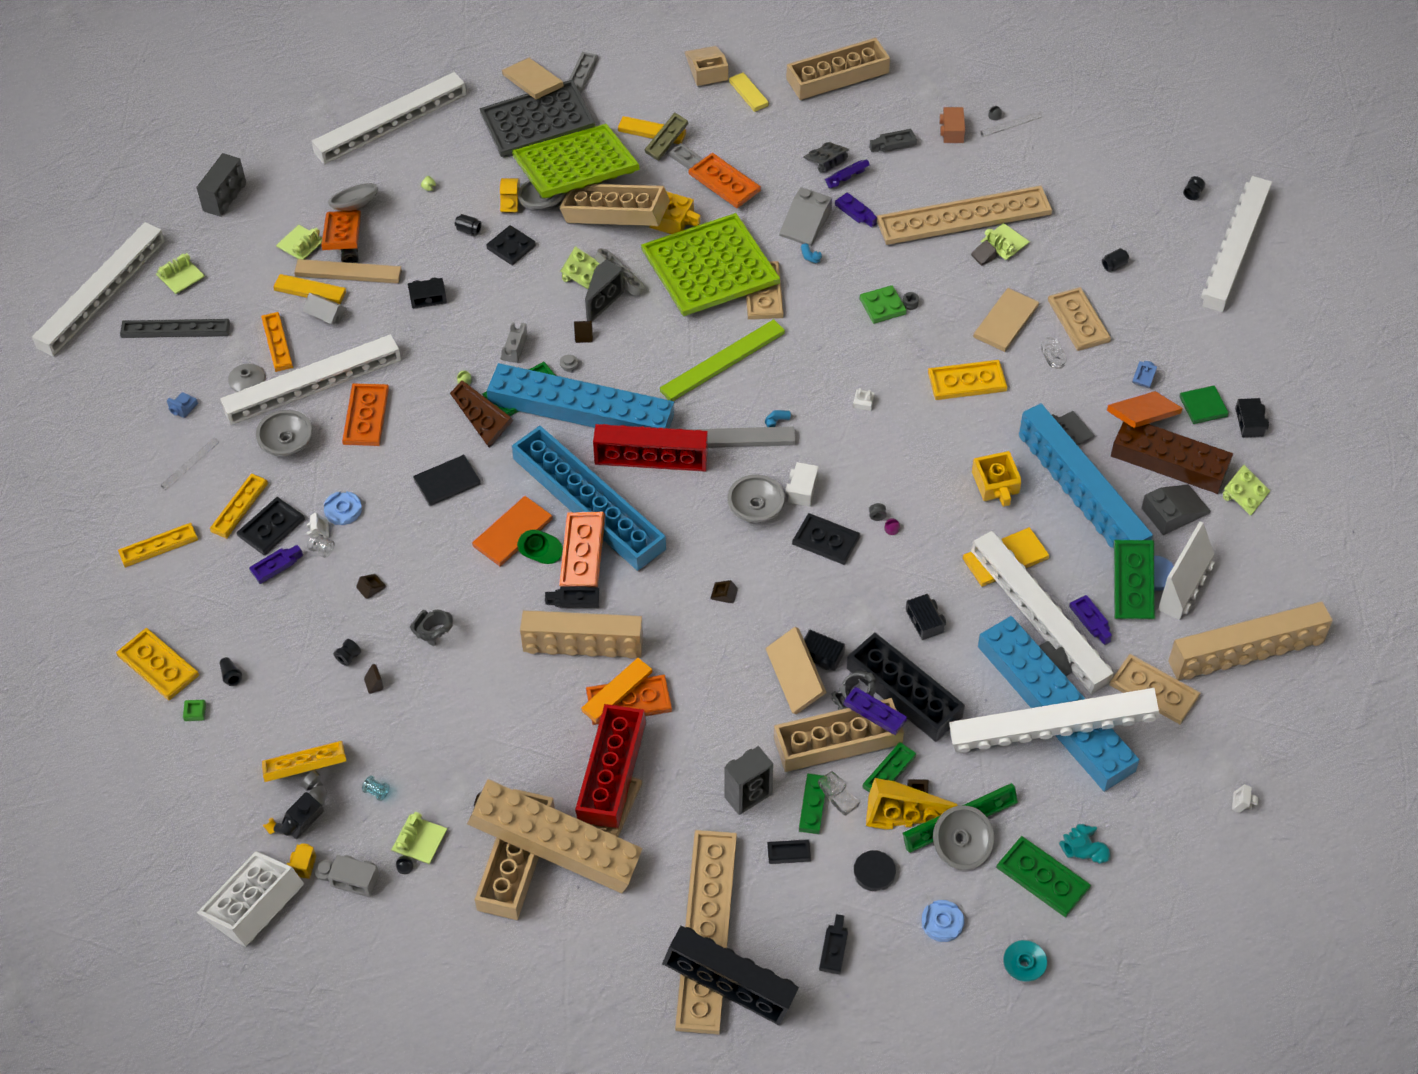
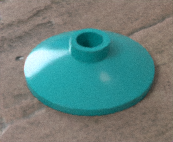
[1003,940,1047,982]

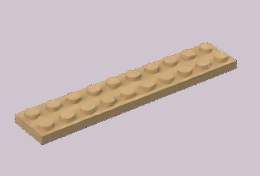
[877,186,1052,245]
[675,830,737,1034]

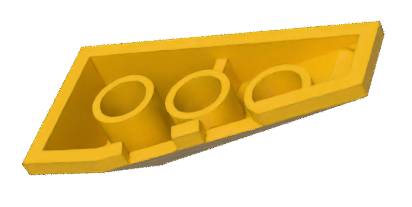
[866,778,958,829]

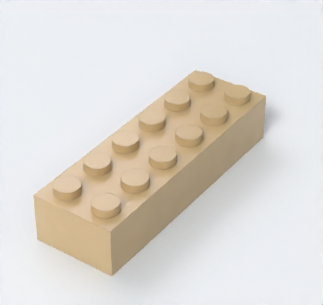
[786,38,890,100]
[560,184,670,226]
[520,610,643,658]
[774,698,904,772]
[475,789,555,920]

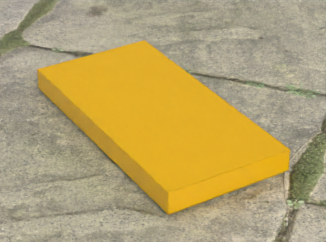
[928,360,1007,400]
[962,527,1049,587]
[116,627,199,701]
[262,741,346,782]

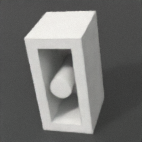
[785,462,819,507]

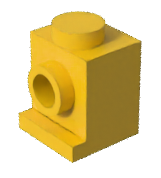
[286,843,317,879]

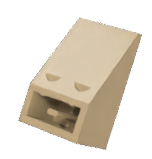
[685,46,728,86]

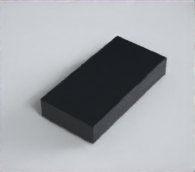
[767,839,811,864]

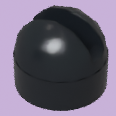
[396,856,413,874]

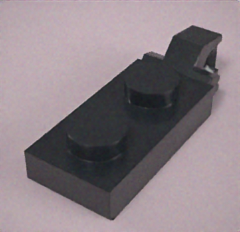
[545,587,599,608]
[819,914,848,975]

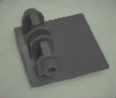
[803,142,849,172]
[1052,411,1094,445]

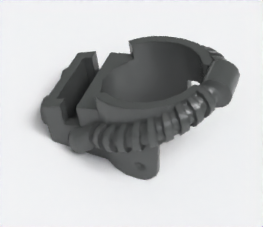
[410,609,453,646]
[831,670,876,710]

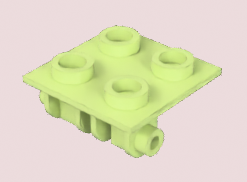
[980,223,1030,260]
[276,225,322,260]
[560,246,599,289]
[156,253,205,294]
[1223,465,1270,516]
[391,812,447,864]

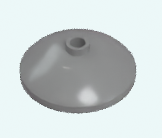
[518,180,567,210]
[328,183,378,211]
[256,410,312,456]
[728,474,785,523]
[933,805,994,869]

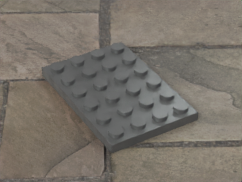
[479,79,595,157]

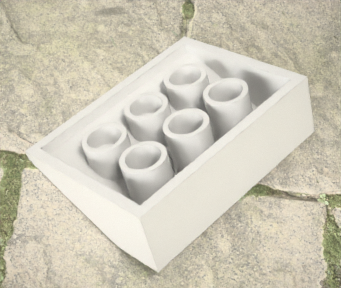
[1158,521,1215,620]
[197,851,304,947]

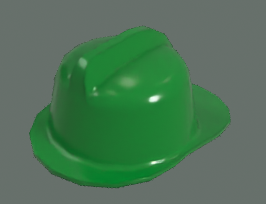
[517,529,563,564]

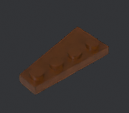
[450,380,513,447]

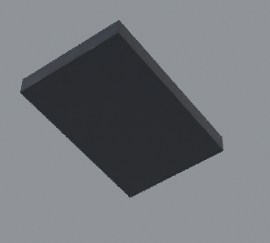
[413,454,481,506]
[236,497,305,556]
[792,513,860,565]

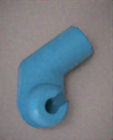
[801,243,822,263]
[765,410,791,427]

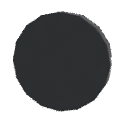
[854,850,896,891]

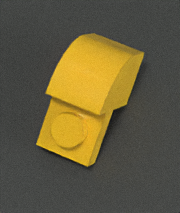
[500,178,520,213]

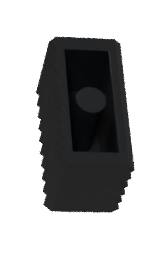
[408,277,447,309]
[1235,398,1269,438]
[906,593,946,640]
[804,629,845,671]

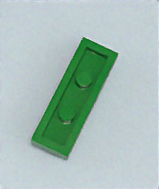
[862,742,916,792]
[799,773,828,834]

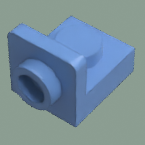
[1132,361,1157,388]
[167,392,198,418]

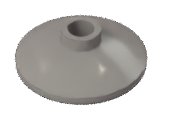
[228,364,265,392]

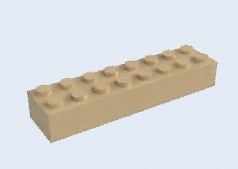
[1168,602,1333,680]
[467,779,643,893]

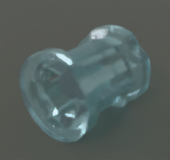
[362,775,390,801]

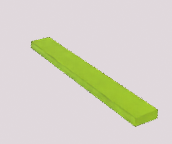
[660,319,785,401]

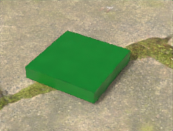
[1179,385,1229,424]

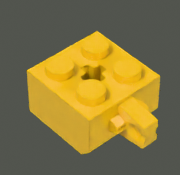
[649,191,701,234]
[972,451,1021,507]

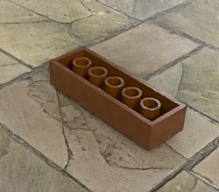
[1111,422,1233,494]

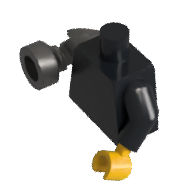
[263,770,327,840]

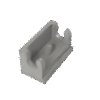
[302,293,347,325]
[500,322,528,363]

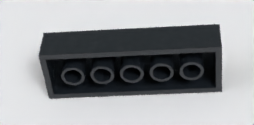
[847,632,965,742]
[662,925,799,1025]

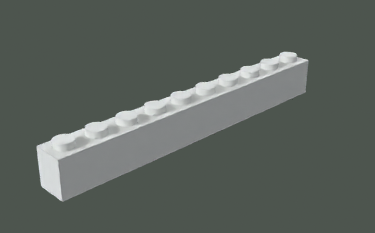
[312,72,466,164]
[1201,176,1272,312]
[32,222,165,356]
[220,334,401,425]
[971,531,1113,694]
[949,688,1160,753]

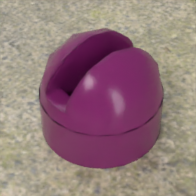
[884,518,900,535]

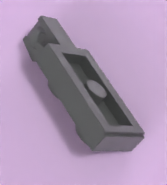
[869,129,917,152]

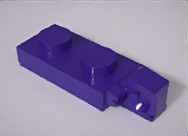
[825,159,870,188]
[835,192,877,228]
[249,544,303,584]
[1069,595,1112,645]

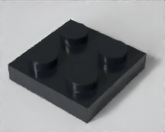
[486,225,536,265]

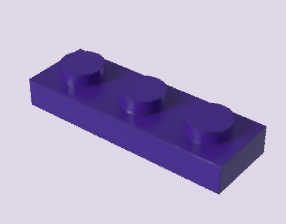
[844,687,907,735]

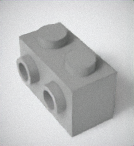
[327,855,379,897]

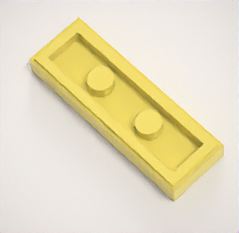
[729,72,769,112]

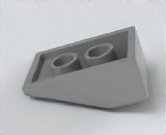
[779,187,832,246]

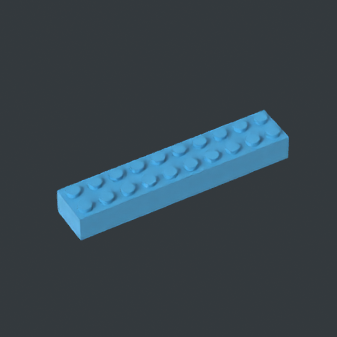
[487,363,674,429]
[1019,403,1153,549]
[511,426,666,571]
[978,616,1140,792]

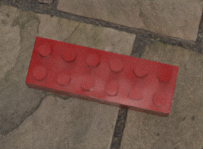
[593,424,708,472]
[575,704,646,828]

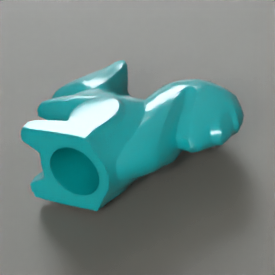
[1059,824,1111,864]

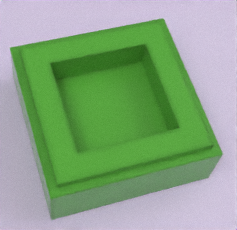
[183,700,206,721]

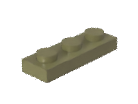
[644,112,689,161]

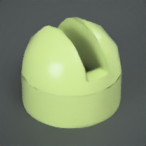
[421,176,436,191]
[457,370,472,385]

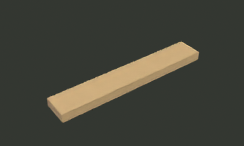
[294,259,402,283]

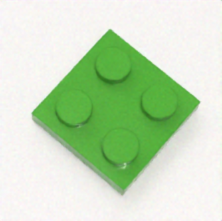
[860,285,906,324]

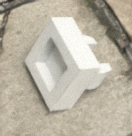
[853,388,875,411]
[307,513,329,539]
[1232,784,1258,813]

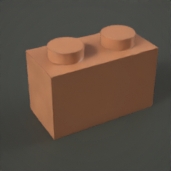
[939,107,965,143]

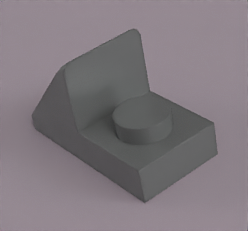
[1039,641,1072,676]

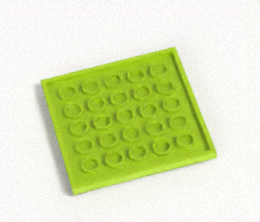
[512,123,640,198]
[641,213,780,317]

